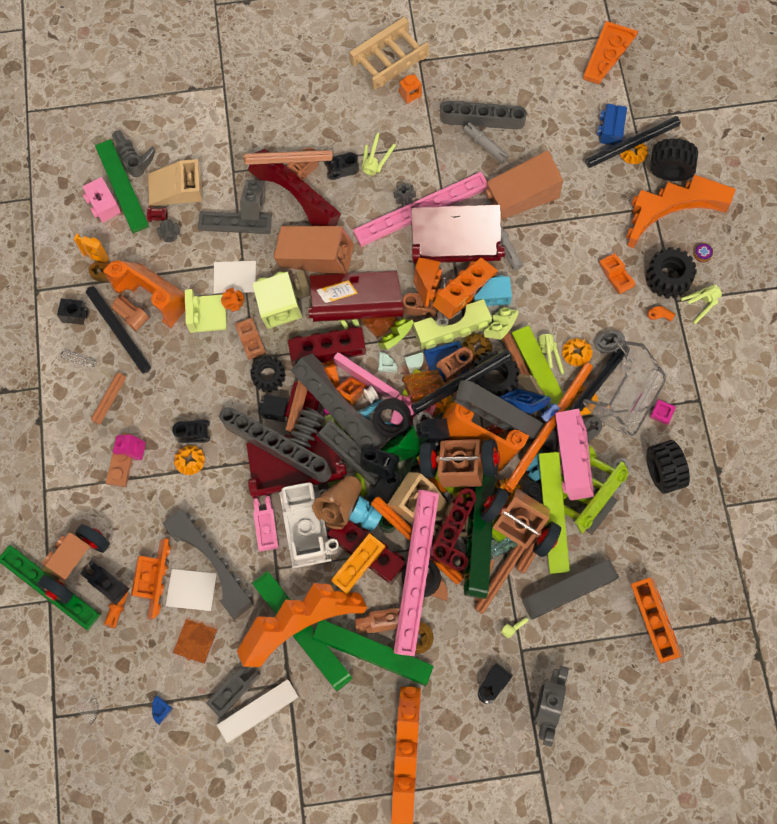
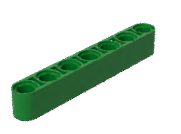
[252,571,353,692]

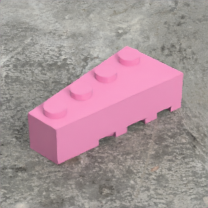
[555,409,594,500]

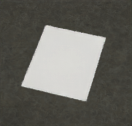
[213,261,256,294]
[166,569,217,611]

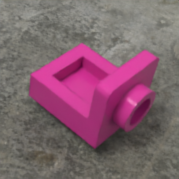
[113,435,146,460]

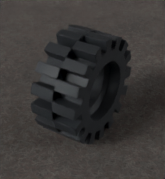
[250,355,286,392]

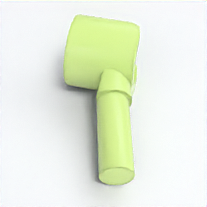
[501,617,528,638]

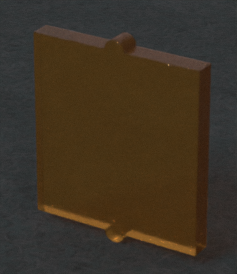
[173,619,217,664]

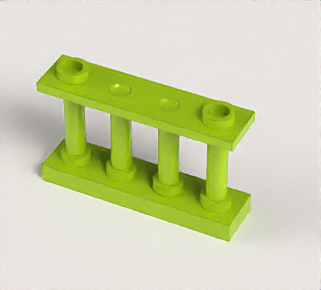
[541,446,629,534]

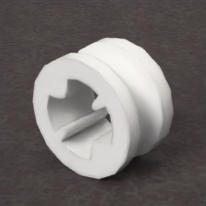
[362,385,379,404]

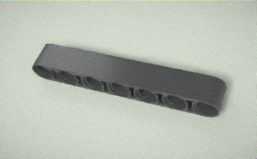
[455,380,558,453]
[219,407,332,482]

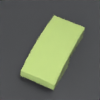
[484,307,519,340]

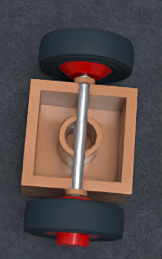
[419,439,500,487]
[480,488,562,557]
[37,524,110,604]

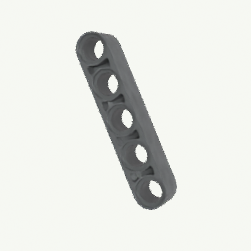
[440,101,527,130]
[522,559,619,620]

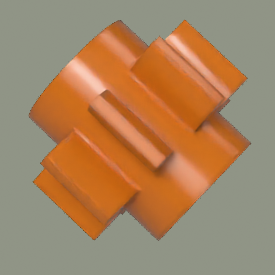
[221,287,244,312]

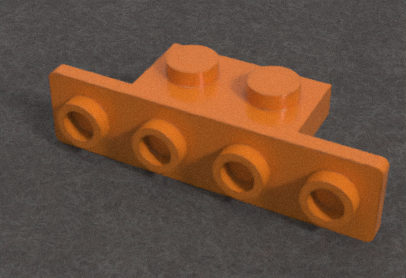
[131,538,170,620]

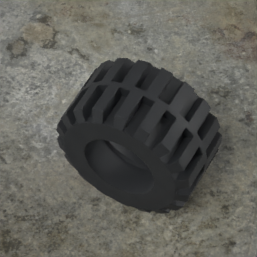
[650,138,698,182]
[646,247,697,299]
[472,351,520,397]
[646,440,690,494]

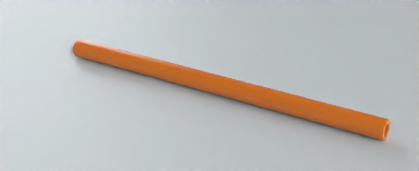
[504,363,593,492]

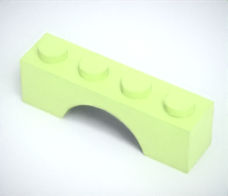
[413,299,492,350]

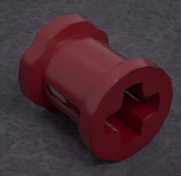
[147,206,168,222]

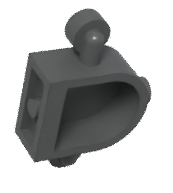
[533,665,569,747]

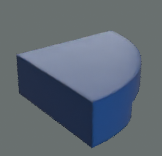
[537,403,560,422]
[152,695,173,725]

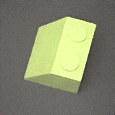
[252,272,303,329]

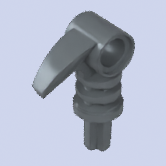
[112,130,155,177]

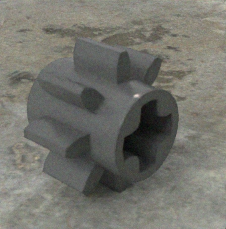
[393,183,416,206]
[156,220,180,243]

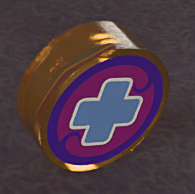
[693,243,713,263]

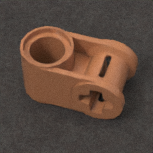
[286,147,319,180]
[402,293,437,318]
[436,347,473,381]

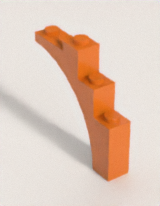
[626,175,736,248]
[237,583,368,667]
[391,686,421,824]

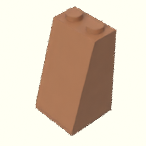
[484,151,563,220]
[274,226,354,275]

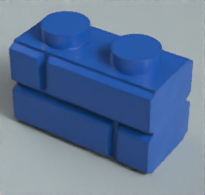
[597,104,627,145]

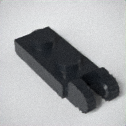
[80,561,130,605]

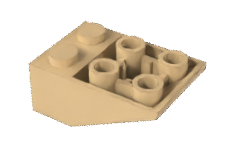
[148,159,203,206]
[387,472,449,531]

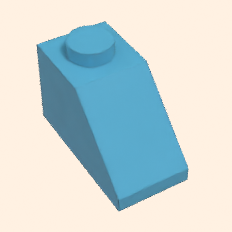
[474,275,512,306]

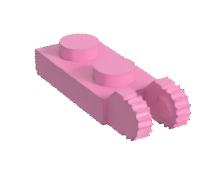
[253,495,279,552]

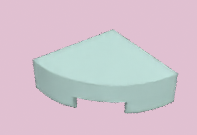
[378,352,397,373]
[405,352,423,376]

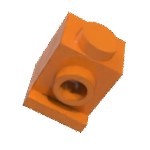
[398,74,422,104]

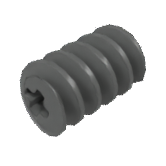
[288,407,325,448]

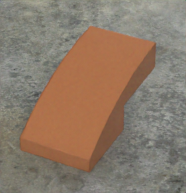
[235,318,266,360]

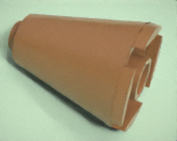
[312,476,362,529]

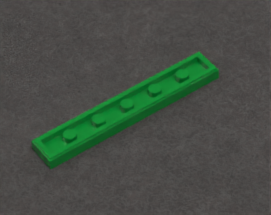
[95,139,149,234]
[0,545,101,631]
[312,620,434,686]

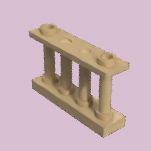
[349,17,429,90]

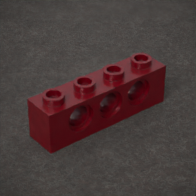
[288,326,366,367]
[327,520,406,585]

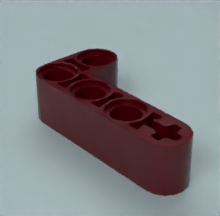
[430,488,476,571]

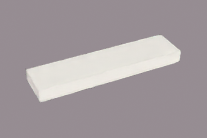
[217,679,299,743]

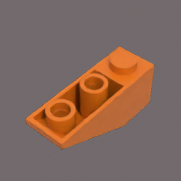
[413,257,442,307]

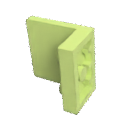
[185,289,227,333]

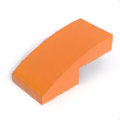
[599,253,635,294]

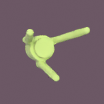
[361,133,396,175]
[681,285,722,324]
[538,334,564,375]

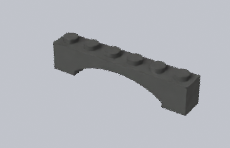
[290,353,389,449]
[162,509,253,620]

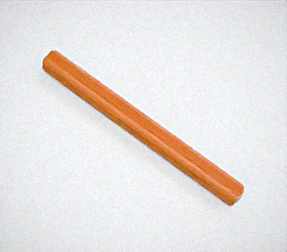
[371,497,464,584]

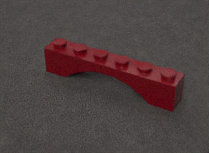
[248,149,341,226]

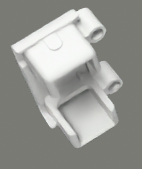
[279,482,340,569]

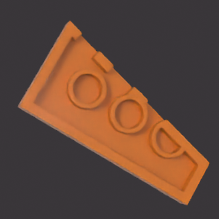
[583,21,638,84]

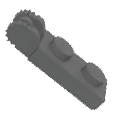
[206,667,261,718]

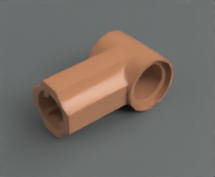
[111,296,150,332]

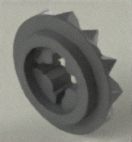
[595,330,626,355]

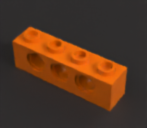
[432,258,498,319]
[631,577,683,664]

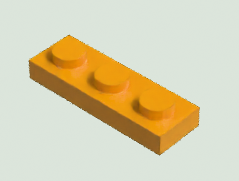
[331,533,386,594]

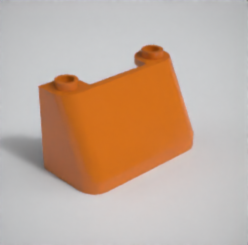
[103,261,185,328]
[438,402,529,473]

